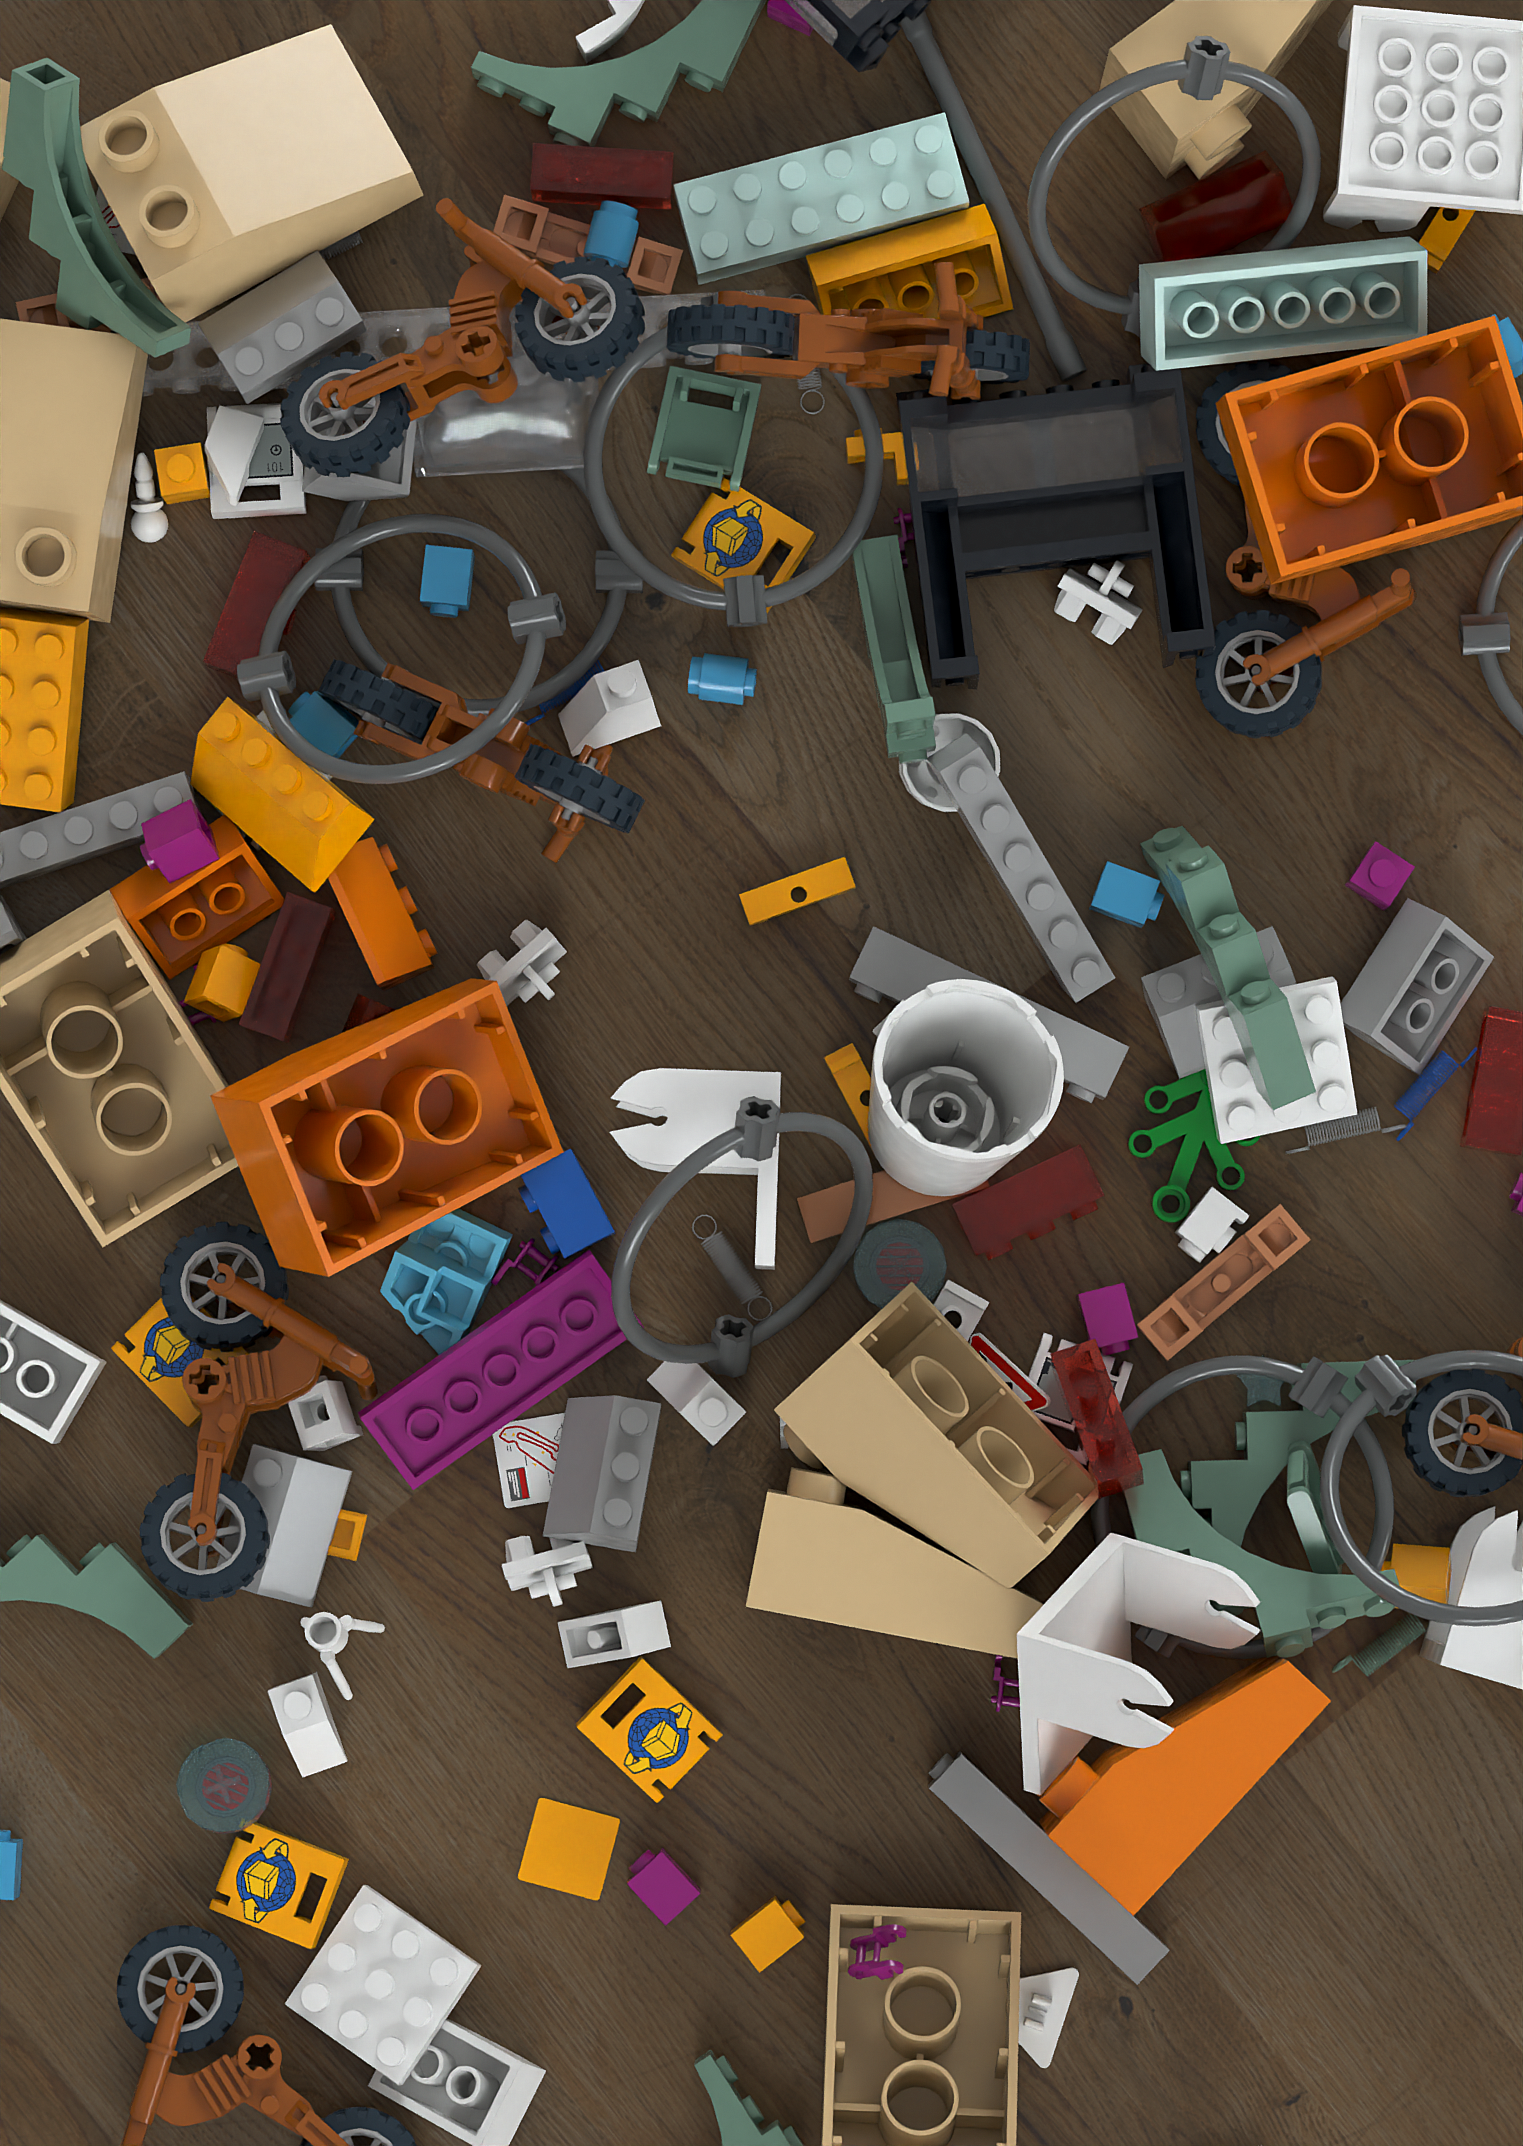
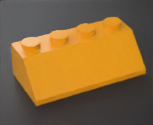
[806,204,1013,319]
[190,697,375,893]

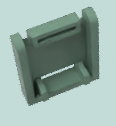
[647,366,761,492]
[1287,1441,1347,1574]

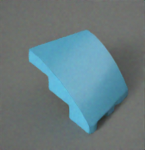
[380,1208,513,1355]

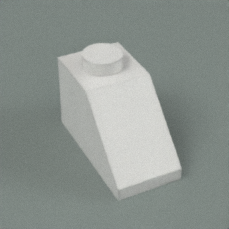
[558,660,661,756]
[647,1361,746,1446]
[558,1600,671,1668]
[268,1672,348,1777]

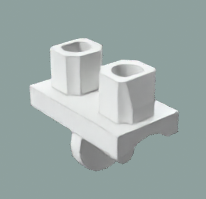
[1054,561,1143,645]
[477,920,567,1006]
[502,1536,593,1607]

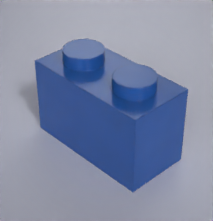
[518,1148,616,1259]

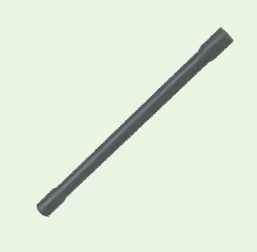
[900,11,1087,382]

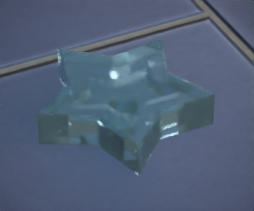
[1235,1354,1285,1406]

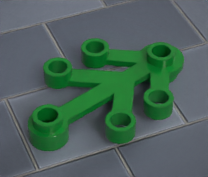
[1127,1069,1261,1223]

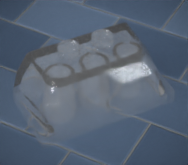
[414,352,603,477]

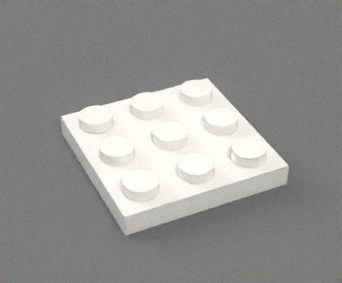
[1195,976,1357,1144]
[285,1885,481,2085]

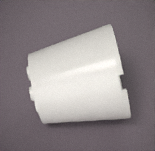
[868,979,1064,1196]

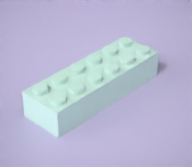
[674,112,969,285]
[1139,236,1427,371]

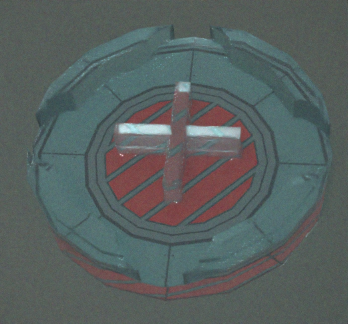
[853,1219,947,1309]
[176,1738,272,1834]

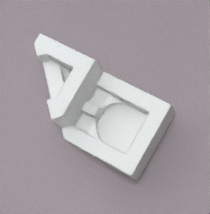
[576,0,645,63]
[205,405,264,506]

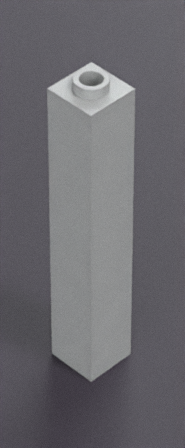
[928,1751,1169,1985]

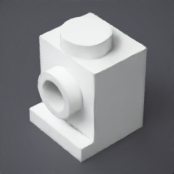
[1174,1187,1249,1263]
[933,1280,989,1342]
[288,1375,363,1451]

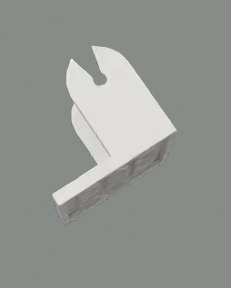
[1323,5,1523,232]
[610,1068,781,1270]
[1419,1506,1523,1689]
[1017,1533,1261,1795]

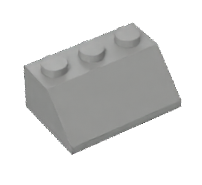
[198,251,367,404]
[1340,898,1494,1075]
[1141,926,1296,1079]
[543,1395,661,1552]
[217,1444,353,1607]

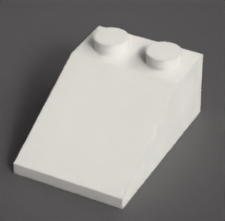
[368,2018,546,2146]

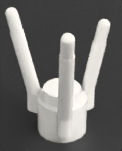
[300,1612,385,1700]

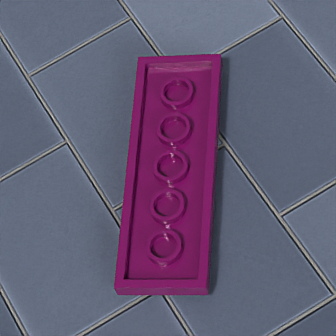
[358,1250,644,1490]

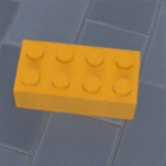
[0,607,89,812]

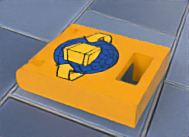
[671,477,816,613]
[111,1293,250,1428]
[576,1656,723,1803]
[209,1818,349,1949]

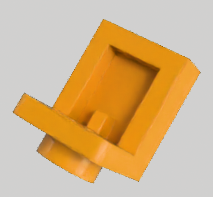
[845,428,907,486]

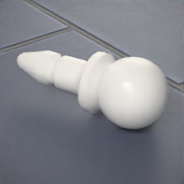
[131,453,168,543]

